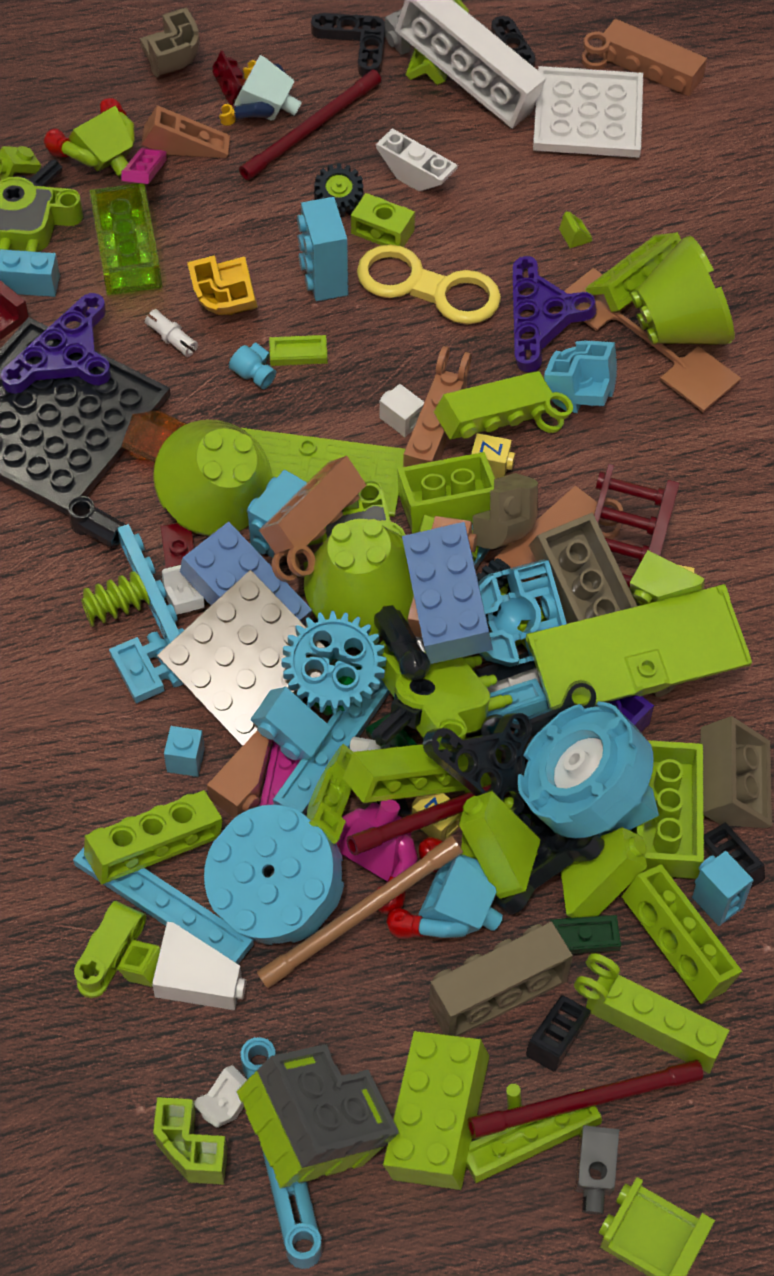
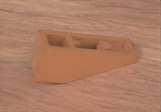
[142,105,230,158]
[207,730,274,818]

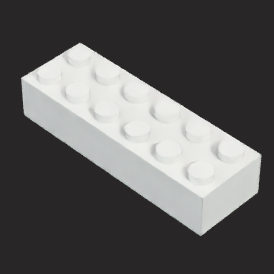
[395,0,546,129]

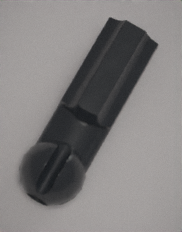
[374,605,431,680]

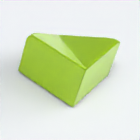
[117,940,161,987]

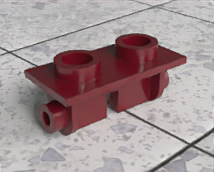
[212,50,246,106]

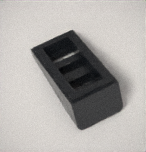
[704,822,765,888]
[526,995,591,1072]

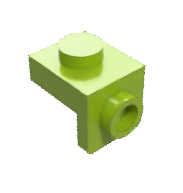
[0,146,41,180]

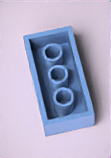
[180,522,312,626]
[402,522,493,664]

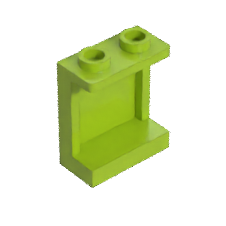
[599,1177,715,1276]

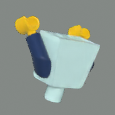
[219,55,302,126]

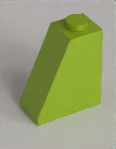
[459,791,541,899]
[561,827,647,918]

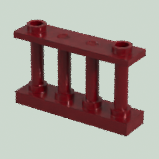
[594,464,680,588]

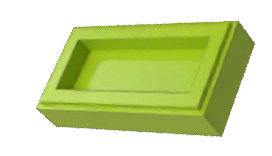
[269,335,327,366]

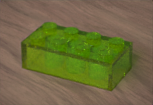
[89,183,162,296]

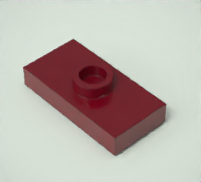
[160,523,194,568]

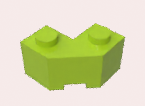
[153,1097,227,1185]

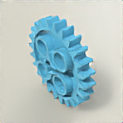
[281,611,386,714]

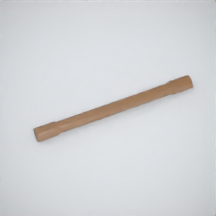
[257,836,463,988]

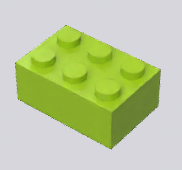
[397,452,495,534]

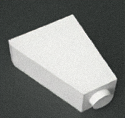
[152,922,246,1010]

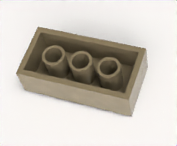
[529,512,637,624]
[429,922,573,1037]

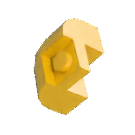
[187,255,258,315]

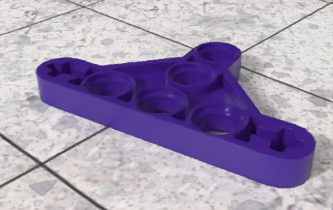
[513,256,597,372]
[1,293,111,393]

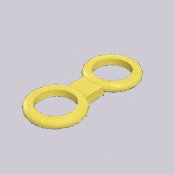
[357,244,501,325]

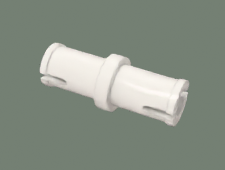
[145,309,198,357]

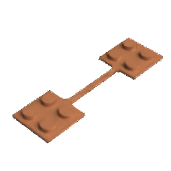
[564,268,741,412]

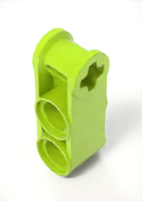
[74,901,147,998]

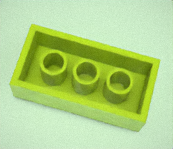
[633,740,704,879]
[383,1031,489,1190]

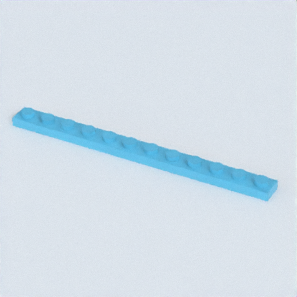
[273,525,490,815]

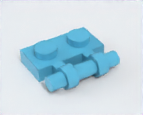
[109,632,183,703]

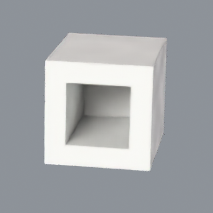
[379,384,424,437]

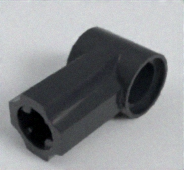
[67,496,126,548]

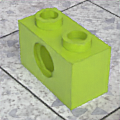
[351,193,415,247]

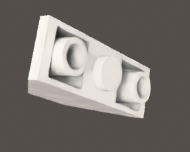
[376,128,458,191]

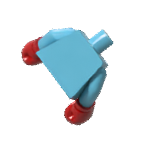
[386,837,503,939]

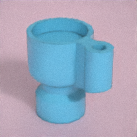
[229,343,276,389]

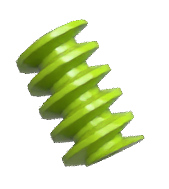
[81,571,150,627]

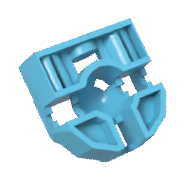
[479,559,567,667]

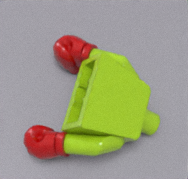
[44,98,135,177]

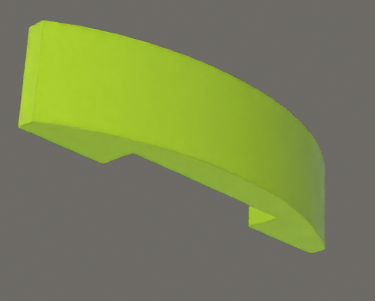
[307,744,353,844]

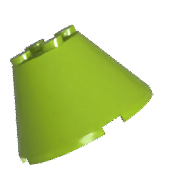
[630,235,735,345]
[153,420,272,536]
[304,519,414,636]

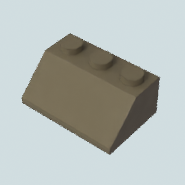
[700,716,772,828]

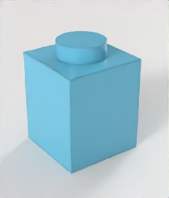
[164,726,205,777]

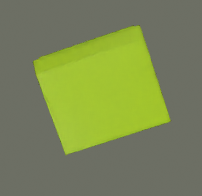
[559,211,592,248]

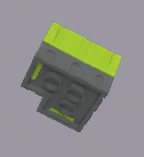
[236,1044,399,1189]

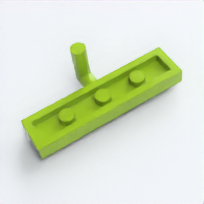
[466,1084,602,1183]

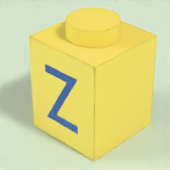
[471,433,516,479]
[412,793,463,841]

